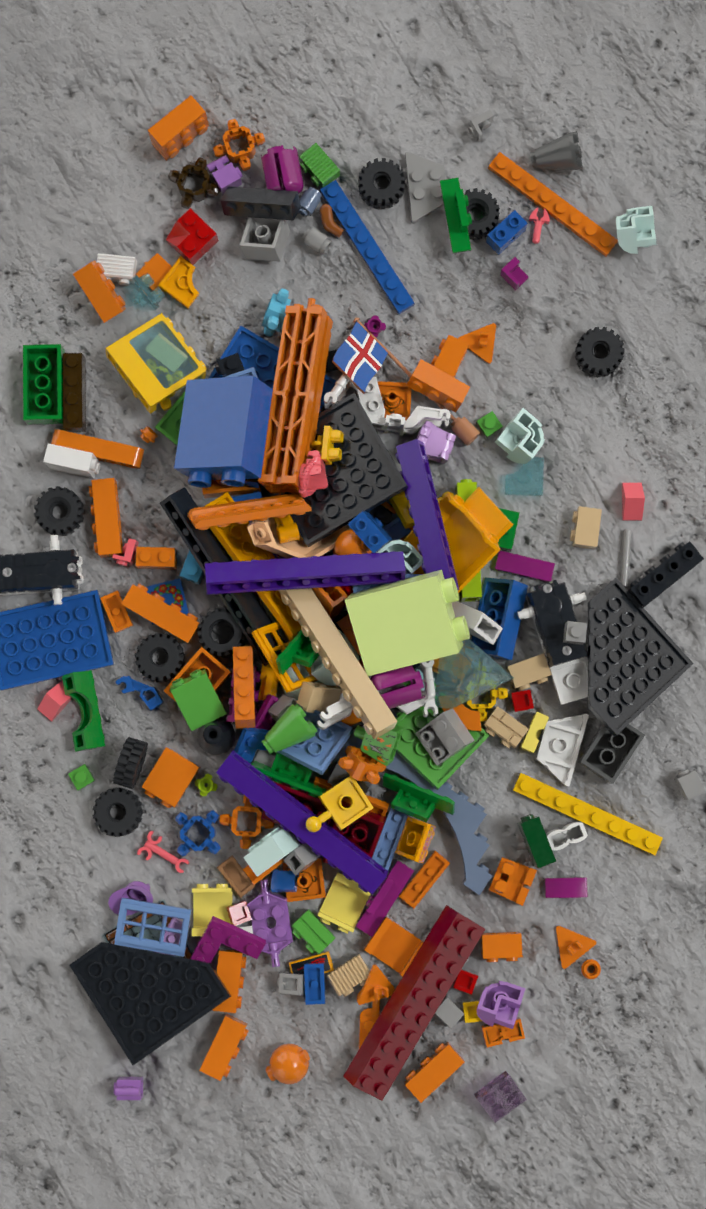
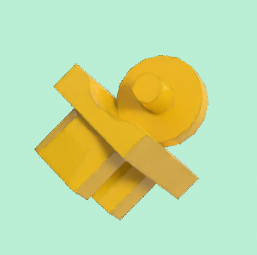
[311,426,344,465]

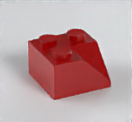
[166,208,219,265]

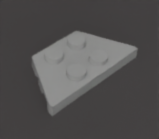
[405,152,445,224]

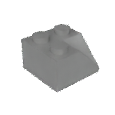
[240,217,290,262]

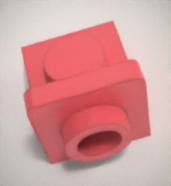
[112,538,139,566]

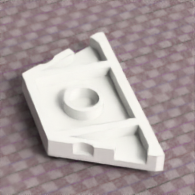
[536,714,589,787]

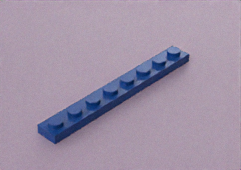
[320,180,415,314]

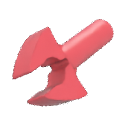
[529,208,550,244]

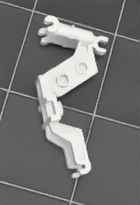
[324,374,451,436]
[317,660,438,730]

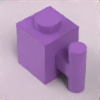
[206,155,243,195]
[113,1077,143,1100]

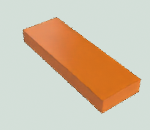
[399,851,450,909]

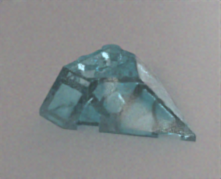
[434,639,514,709]

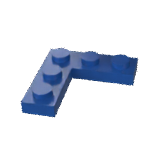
[234,728,275,764]

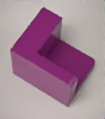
[500,257,528,291]

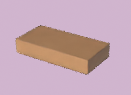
[217,855,256,898]

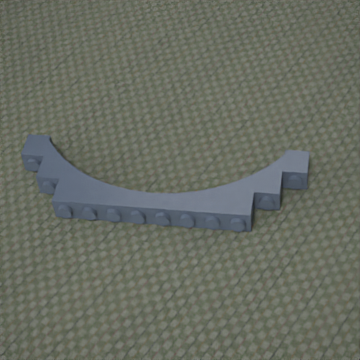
[332,726,492,895]

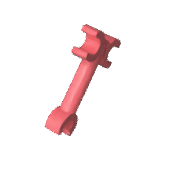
[137,831,190,873]

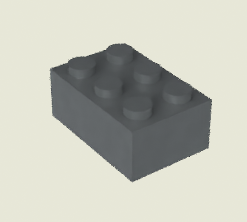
[578,724,645,784]

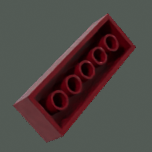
[261,781,386,858]

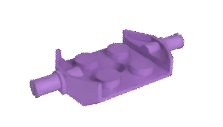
[247,879,293,967]

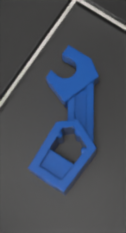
[115,676,164,711]

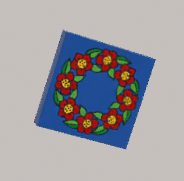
[146,578,189,625]

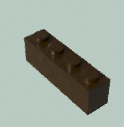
[63,353,86,432]

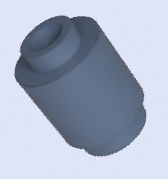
[298,187,322,216]

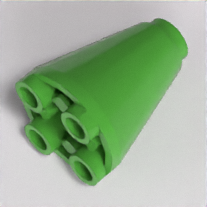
[261,704,318,754]

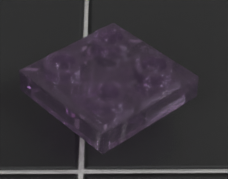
[474,1071,527,1123]

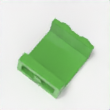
[170,669,227,731]

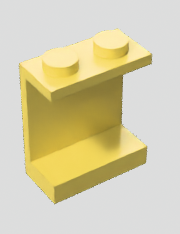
[317,872,371,934]
[192,884,233,936]

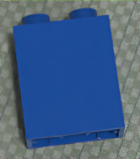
[174,376,273,488]

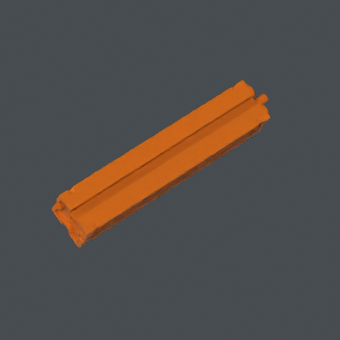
[258,298,333,495]

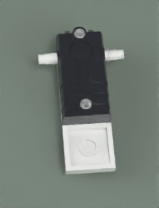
[0,535,84,605]
[517,580,588,705]

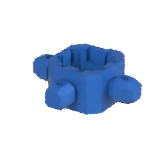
[175,810,221,857]

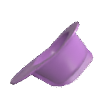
[108,881,153,916]

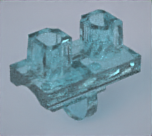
[132,273,165,310]

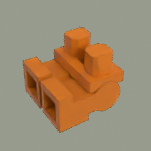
[489,857,537,906]

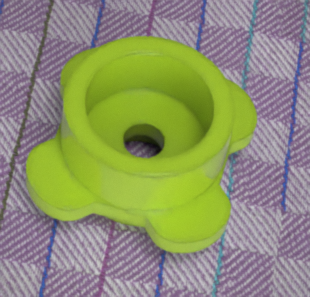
[195,774,218,796]

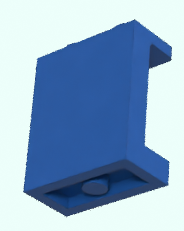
[348,511,392,553]

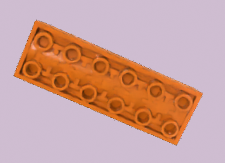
[188,493,312,530]

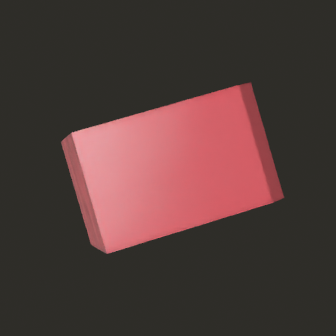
[622,483,645,521]
[37,680,72,722]

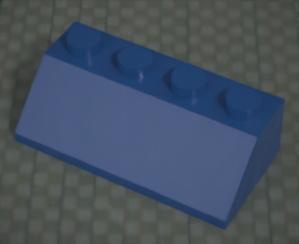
[469,577,528,660]

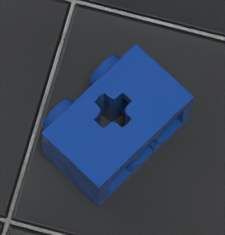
[486,210,528,255]

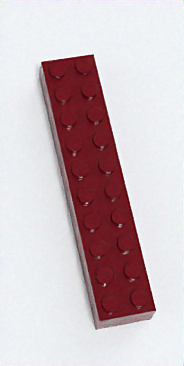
[343,905,485,1101]

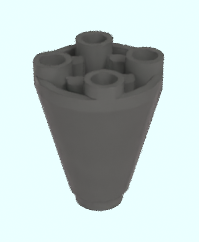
[530,131,583,170]

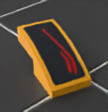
[289,951,334,974]

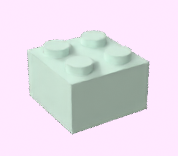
[243,827,301,877]

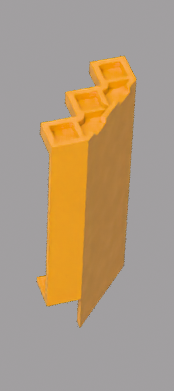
[403,487,513,593]

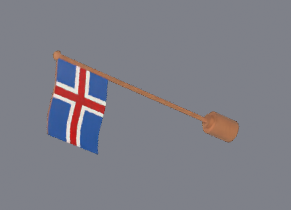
[332,317,480,446]

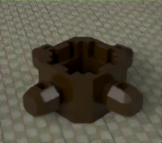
[168,157,220,209]

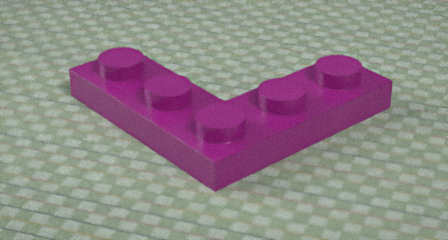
[190,916,266,963]

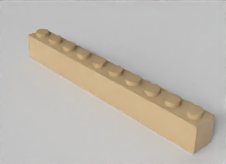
[278,588,397,739]

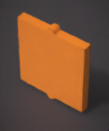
[136,253,172,297]

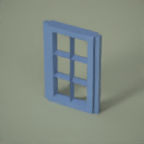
[114,898,192,957]

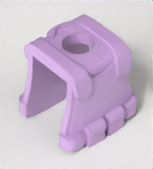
[416,420,456,464]

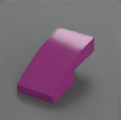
[545,877,588,898]

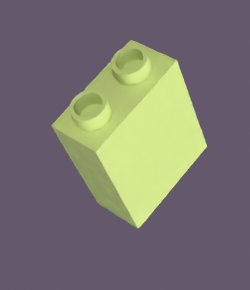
[345,570,470,676]

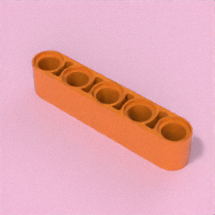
[51,429,144,469]

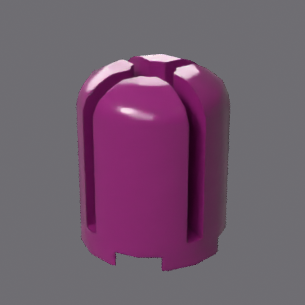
[261,145,304,195]
[370,665,425,709]

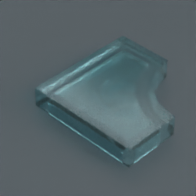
[504,457,544,496]

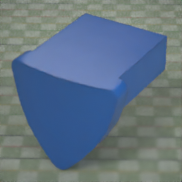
[271,869,299,893]

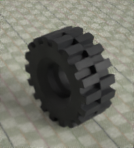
[358,158,405,209]
[464,188,500,240]
[575,327,625,378]
[34,486,85,536]
[135,633,185,682]
[113,737,148,789]
[92,788,143,837]

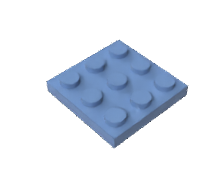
[278,706,353,775]

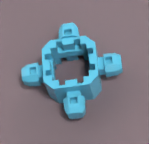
[261,289,291,337]

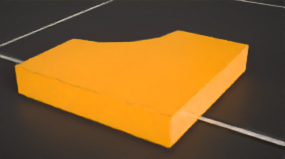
[158,256,200,309]

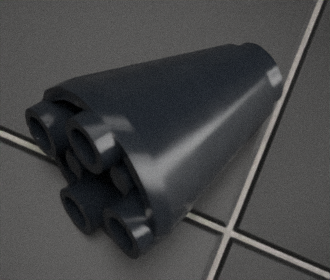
[197,717,236,755]

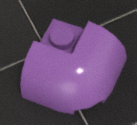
[477,981,526,1029]

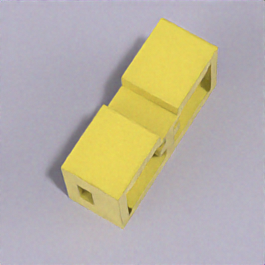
[520,712,549,753]

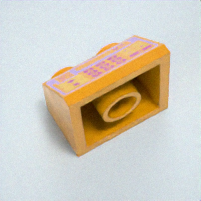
[395,816,436,863]

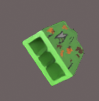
[354,725,404,766]

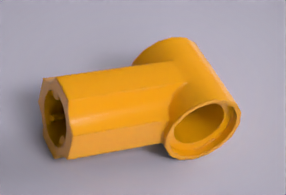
[273,514,300,544]
[258,664,280,701]

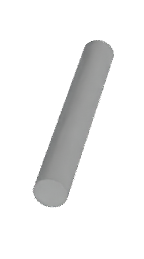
[620,529,631,587]

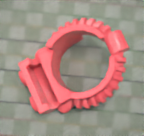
[299,450,328,498]

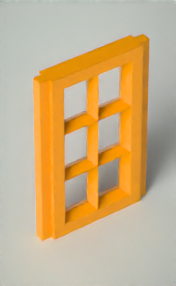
[252,621,318,693]

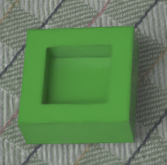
[476,411,503,438]
[68,764,96,791]

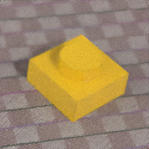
[462,1000,482,1023]

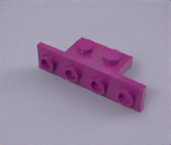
[356,860,414,937]

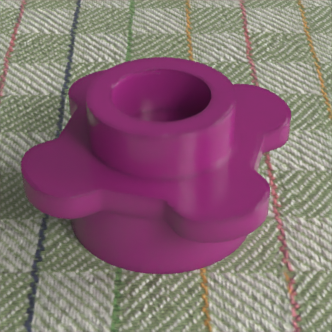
[364,315,386,338]

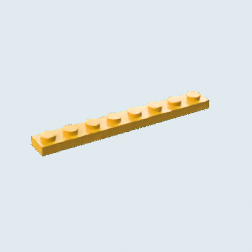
[513,773,663,855]

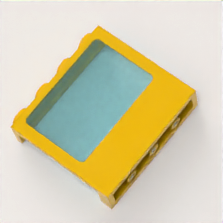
[106,313,207,414]

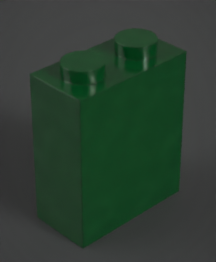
[517,814,556,868]

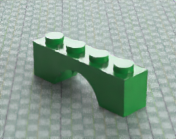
[62,670,105,752]

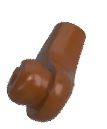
[320,204,344,238]

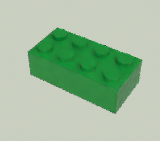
[23,344,65,425]

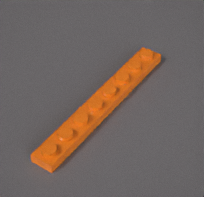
[488,152,618,257]

